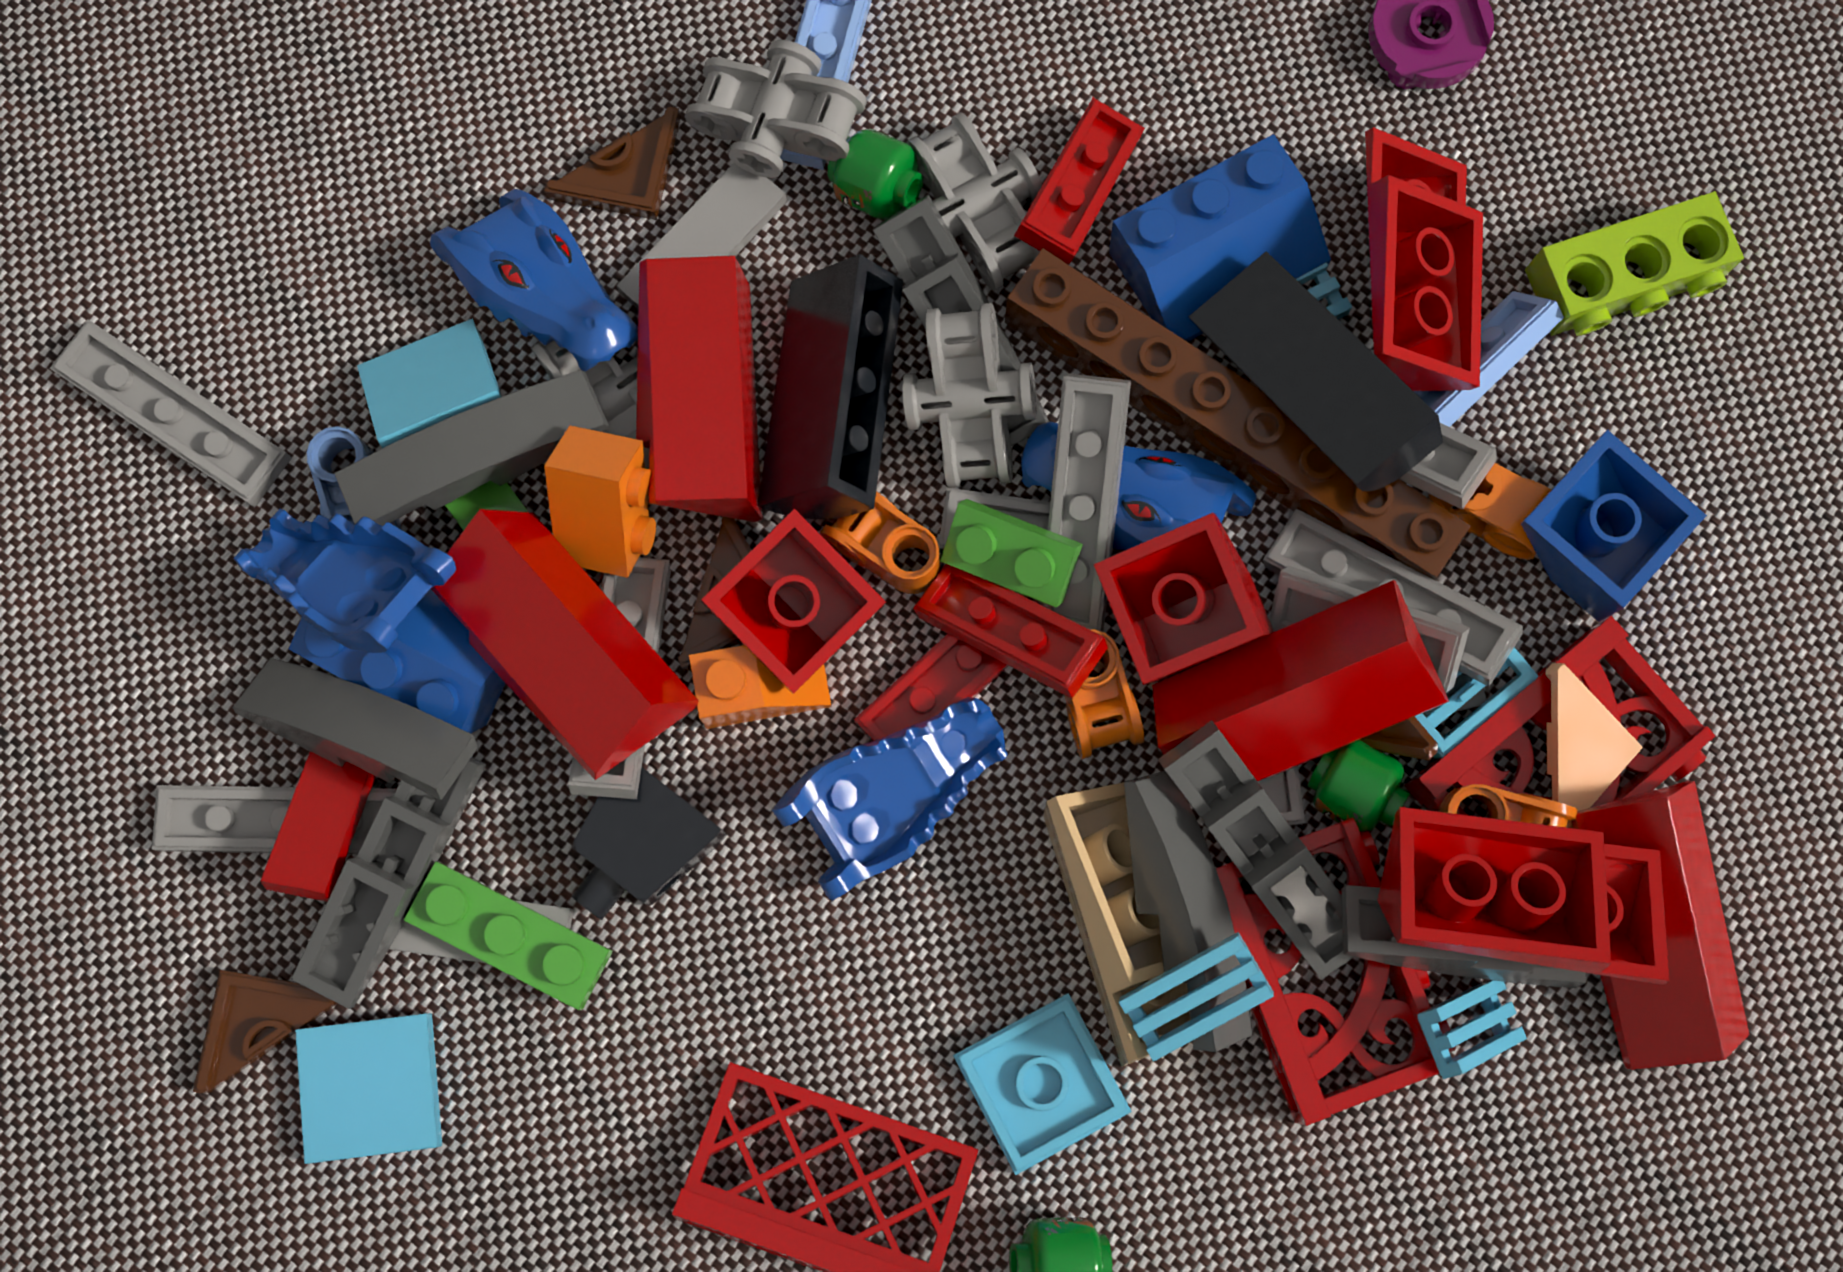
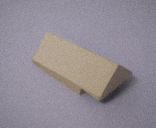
[1043,782,1190,1067]

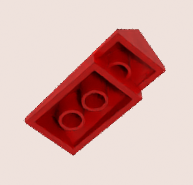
[1365,127,1483,391]
[636,256,762,522]
[431,509,699,780]
[1152,580,1450,781]
[1571,781,1750,1070]
[1377,807,1670,985]

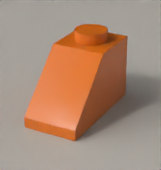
[689,645,832,729]

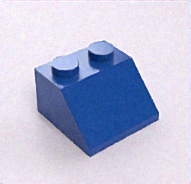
[1521,430,1707,622]

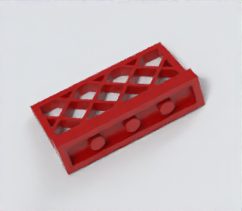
[672,1062,979,1272]

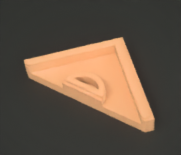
[1545,663,1643,828]

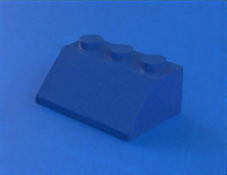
[1109,134,1331,342]
[289,589,506,734]

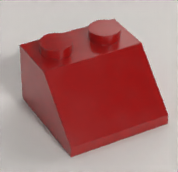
[701,509,886,694]
[1093,513,1274,685]

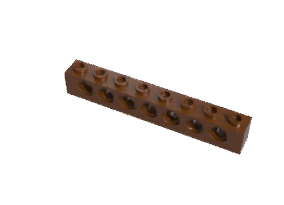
[1004,248,1471,580]

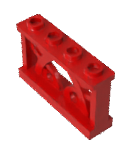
[1404,616,1716,818]
[1216,818,1456,1126]

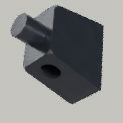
[571,767,727,920]

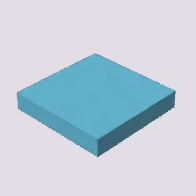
[357,318,502,448]
[953,993,1132,1175]
[295,1013,443,1164]

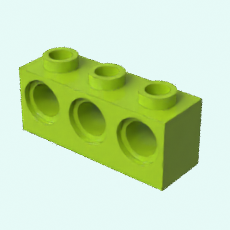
[1525,191,1744,336]

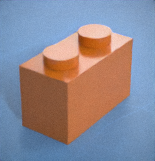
[544,425,656,578]

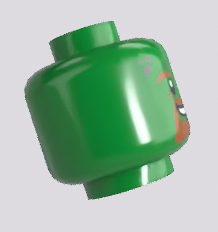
[828,129,923,220]
[1307,740,1410,832]
[1009,1217,1113,1272]

